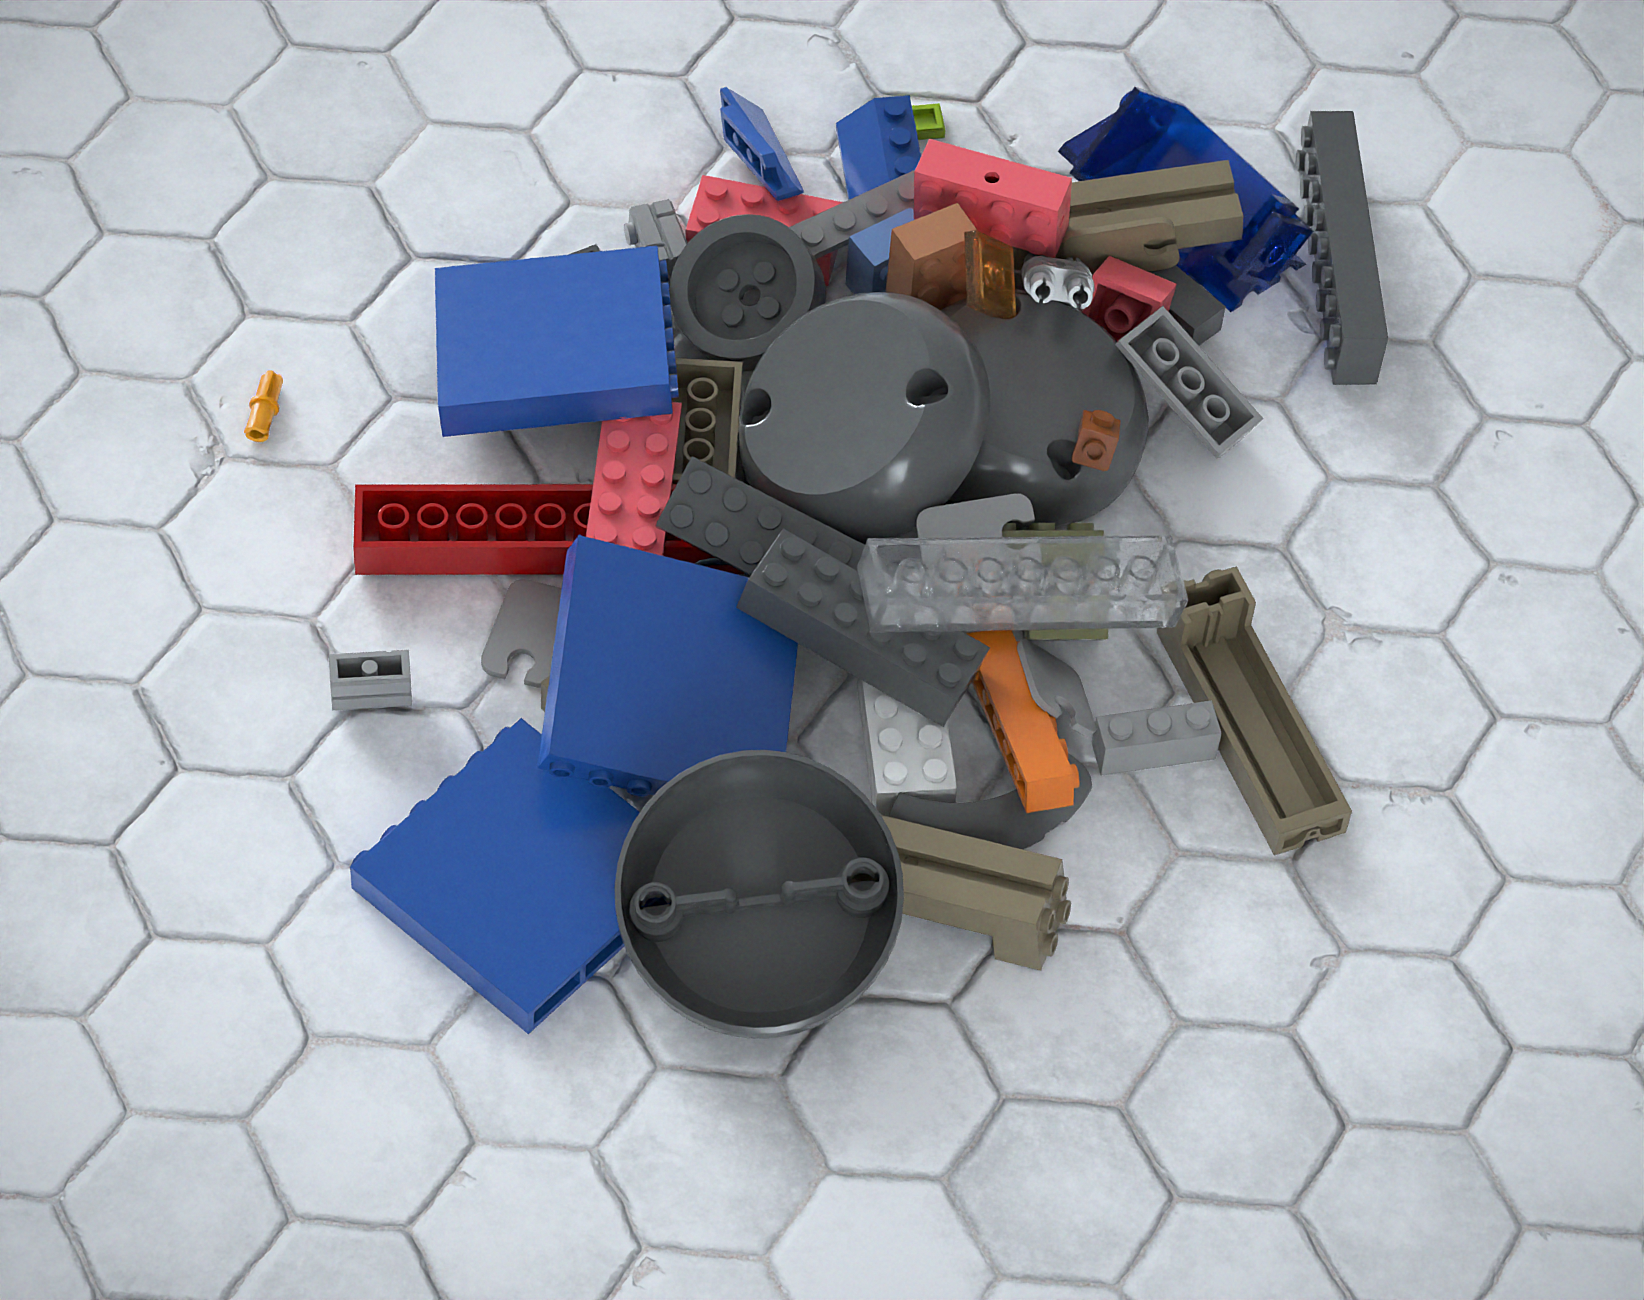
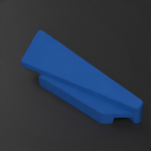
[720,87,804,201]

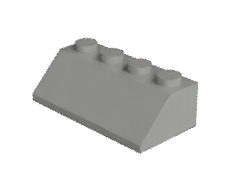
[1115,306,1264,458]

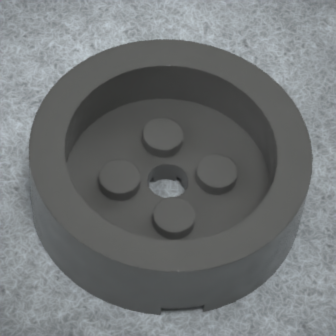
[669,214,826,371]

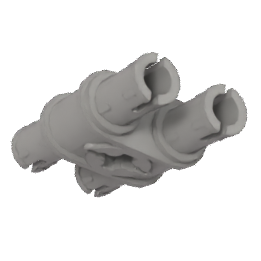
[1021,253,1094,309]

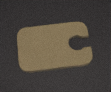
[1063,217,1180,277]

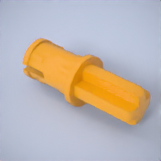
[244,370,283,442]

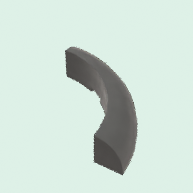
[889,753,1092,850]

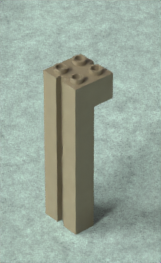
[974,160,1244,295]
[1156,566,1352,856]
[847,815,1071,971]

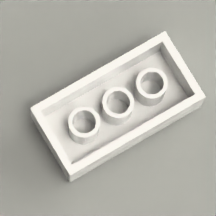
[857,678,957,817]

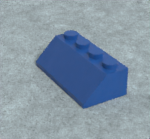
[836,95,921,200]

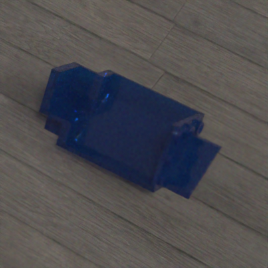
[1058,87,1314,312]

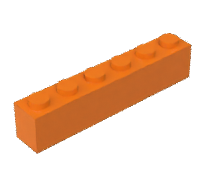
[966,626,1080,813]

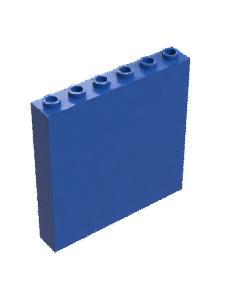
[435,246,679,437]
[537,535,798,796]
[350,718,670,1034]

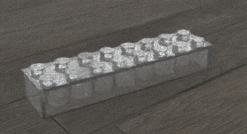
[857,535,1188,632]

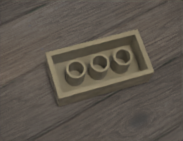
[670,358,743,484]

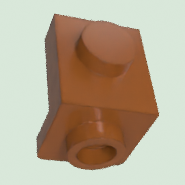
[1072,410,1121,471]

